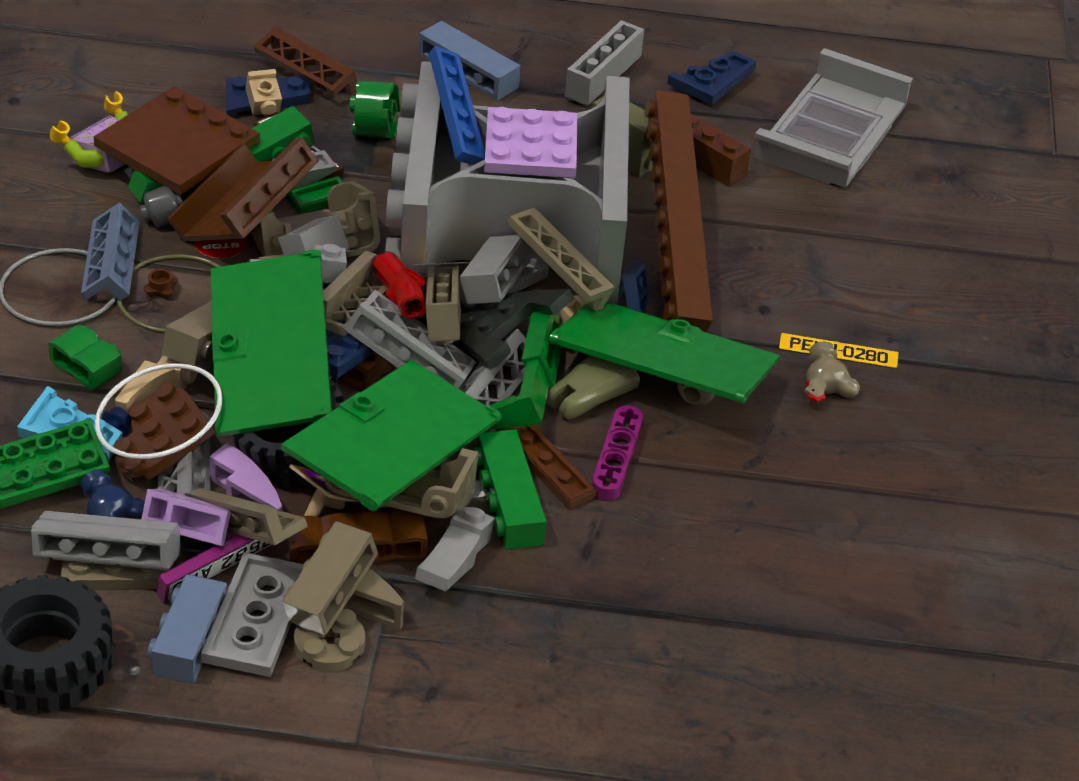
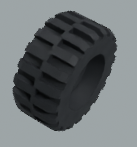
[0,575,114,714]

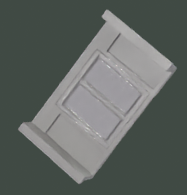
[754,48,913,188]

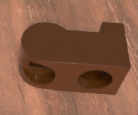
[342,353,395,392]

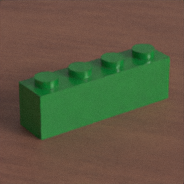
[473,429,546,550]

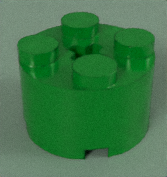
[349,81,401,138]

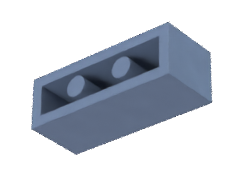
[147,574,227,684]

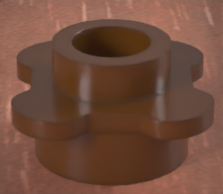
[144,268,178,296]

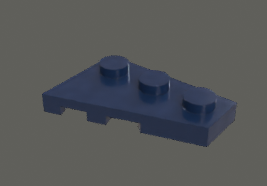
[667,51,757,105]
[226,76,310,118]

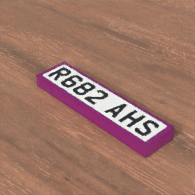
[157,535,274,604]

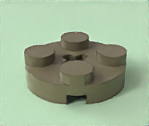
[294,609,365,672]

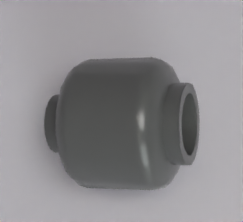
[140,186,183,228]

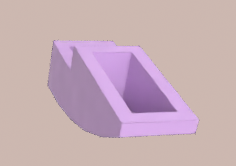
[210,442,282,511]
[141,489,231,546]

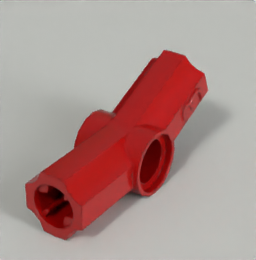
[372,251,426,320]

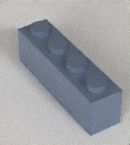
[418,21,521,101]

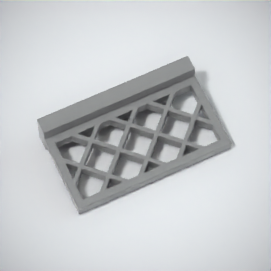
[344,290,477,389]

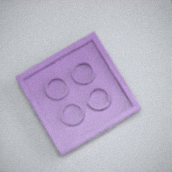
[484,107,577,178]

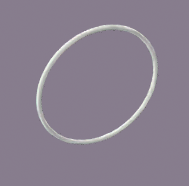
[95,363,222,459]

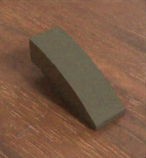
[343,568,404,630]

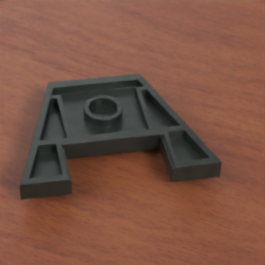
[454,289,574,370]

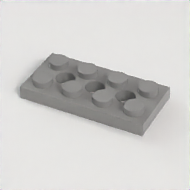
[201,552,304,677]

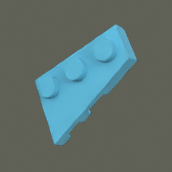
[17,386,122,462]

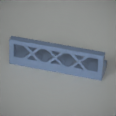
[81,202,140,301]

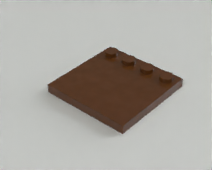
[93,86,260,195]

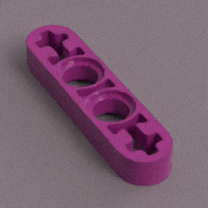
[592,405,643,501]

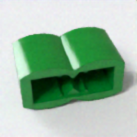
[48,324,122,390]

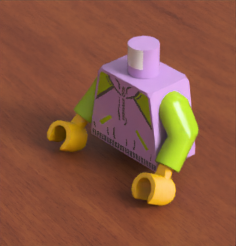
[50,91,128,173]

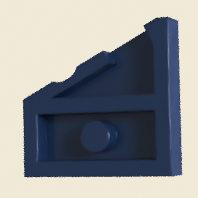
[619,261,649,314]

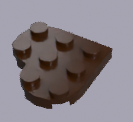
[113,382,216,481]

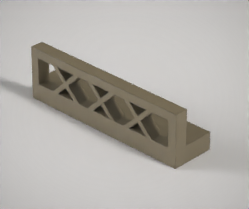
[506,207,614,312]
[323,250,387,336]
[190,488,308,545]

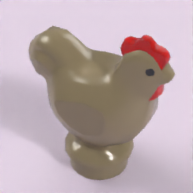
[804,341,860,403]

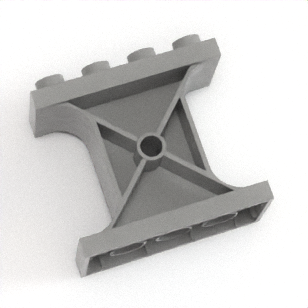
[385,61,630,305]

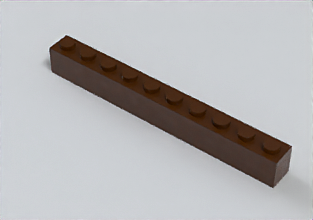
[645,90,713,332]

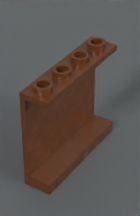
[167,138,319,241]

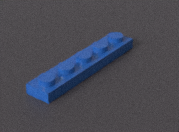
[429,46,485,165]

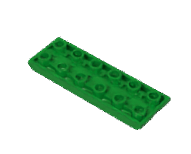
[0,419,110,509]

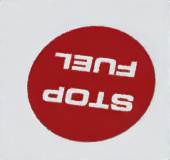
[194,237,247,258]

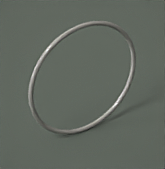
[0,248,117,326]

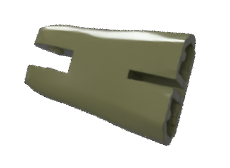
[546,355,640,420]

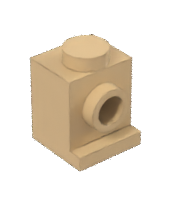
[245,69,282,115]

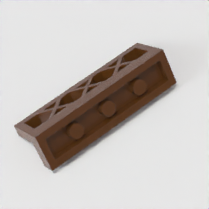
[253,27,357,96]

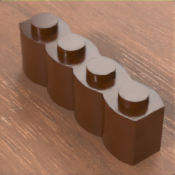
[287,509,428,564]

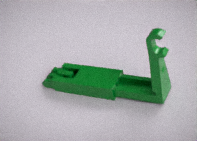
[489,311,564,429]

